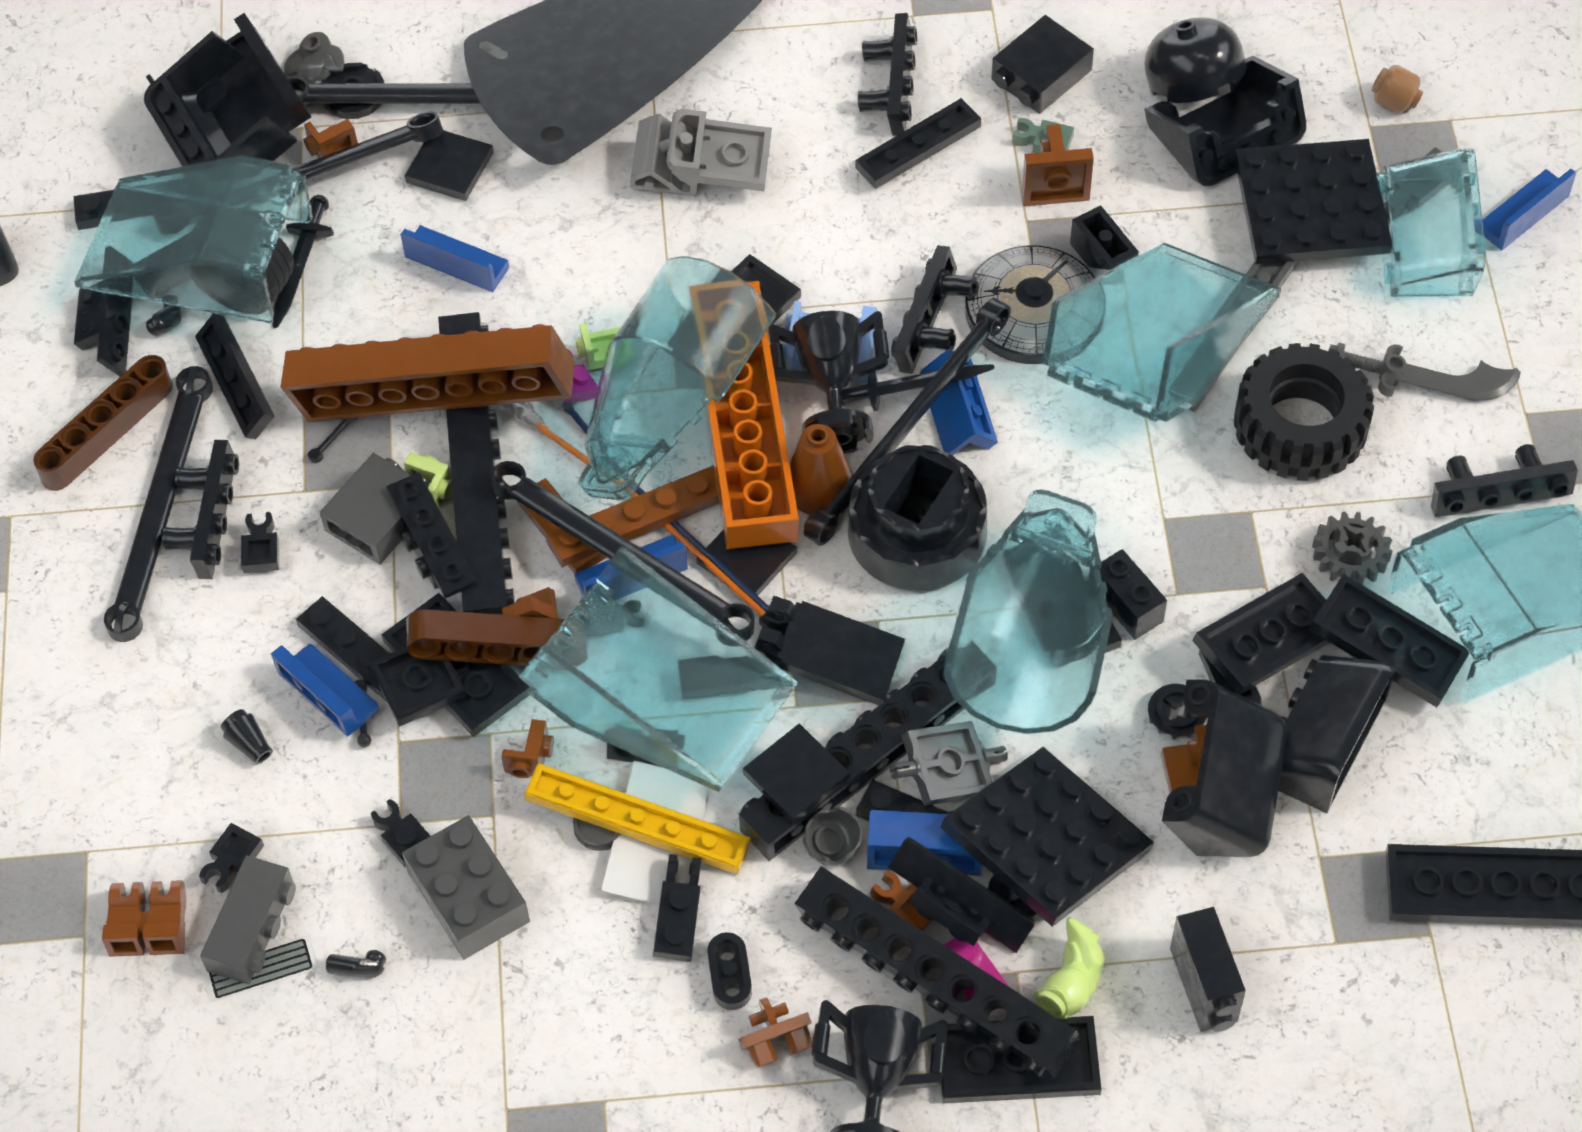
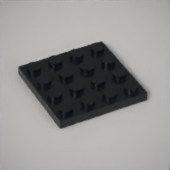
[1234,139,1393,264]
[940,747,1154,927]

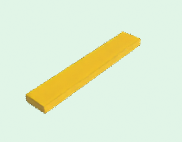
[524,763,751,875]

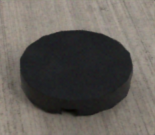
[321,62,384,119]

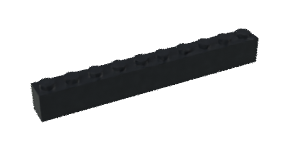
[438,312,515,615]

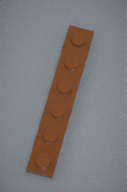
[546,465,719,568]

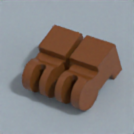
[102,880,186,957]

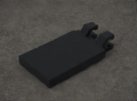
[754,595,905,705]

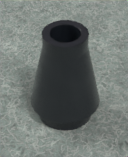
[220,709,273,765]

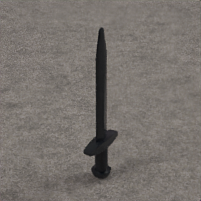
[272,195,334,328]
[841,364,995,411]

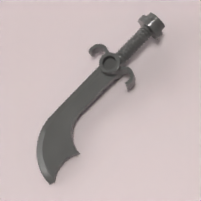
[1328,342,1521,400]

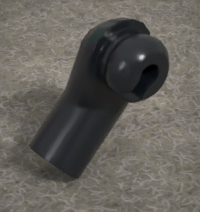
[146,291,182,336]
[326,950,386,978]

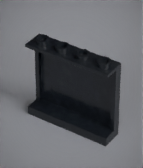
[146,12,311,145]

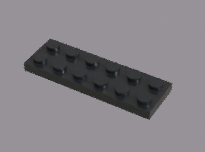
[1385,844,1582,926]

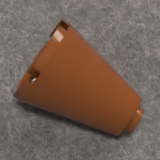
[790,424,853,515]

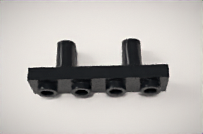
[857,13,918,136]
[891,245,978,374]
[162,440,239,579]
[1431,444,1578,517]

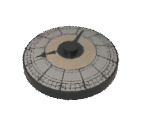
[965,245,1102,364]

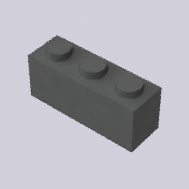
[200,855,296,984]

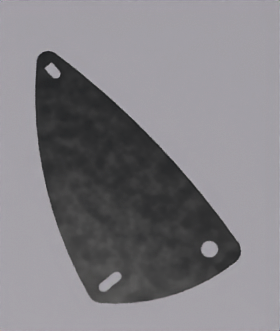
[464,0,762,165]

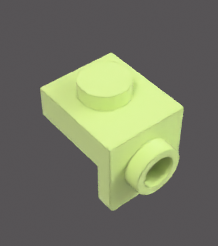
[575,323,629,370]
[404,452,453,508]

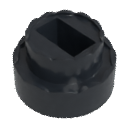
[848,445,987,591]

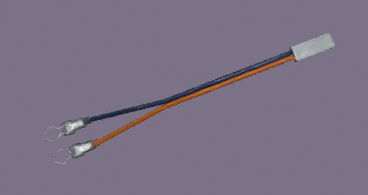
[501,399,787,636]

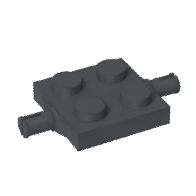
[890,721,1008,806]

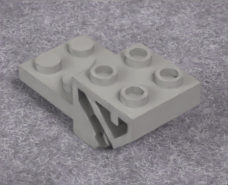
[630,109,772,197]

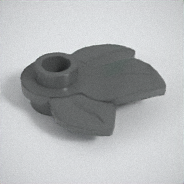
[284,32,344,83]

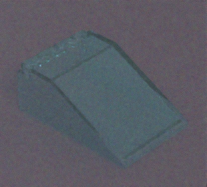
[74,155,313,323]
[1042,243,1281,422]
[1387,504,1582,703]
[519,547,798,792]

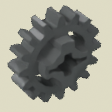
[1312,511,1393,585]

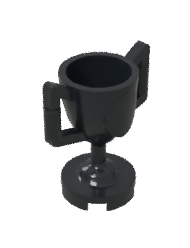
[769,310,889,454]
[811,1000,948,1132]

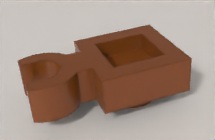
[870,870,932,931]

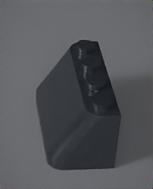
[1278,655,1396,813]

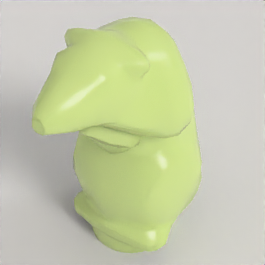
[1033,917,1105,1019]

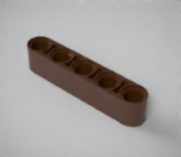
[33,355,173,491]
[406,610,587,668]

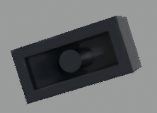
[1070,205,1139,270]

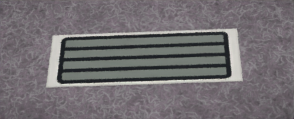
[202,934,319,1003]

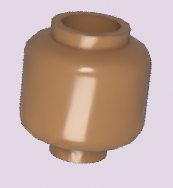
[1371,65,1423,114]

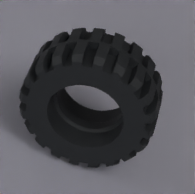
[1234,343,1374,481]

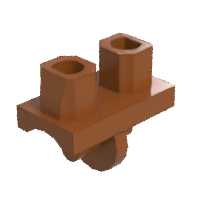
[738,997,812,1068]

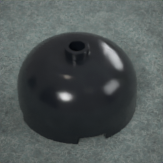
[1144,17,1247,103]

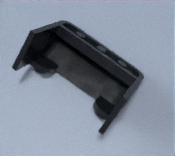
[144,31,297,183]

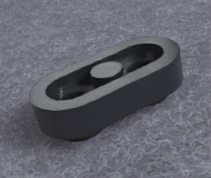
[707,932,752,1010]

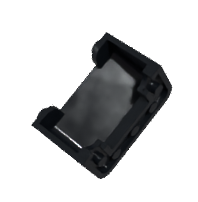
[1144,55,1306,186]
[1162,679,1287,857]

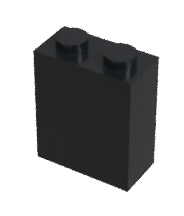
[991,14,1094,114]
[1170,906,1246,1032]

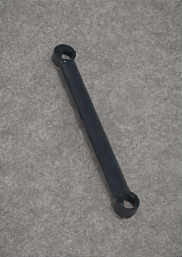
[287,76,481,107]
[156,111,443,237]
[803,298,1011,546]
[104,366,213,642]
[490,461,755,644]

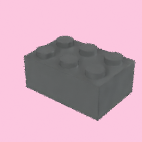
[402,815,530,960]

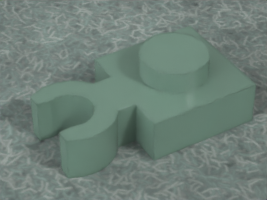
[1012,118,1074,153]

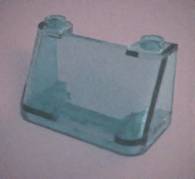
[1376,148,1486,297]

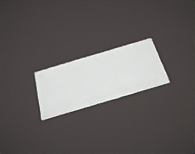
[601,761,712,905]

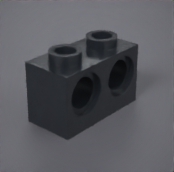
[1091,549,1167,640]

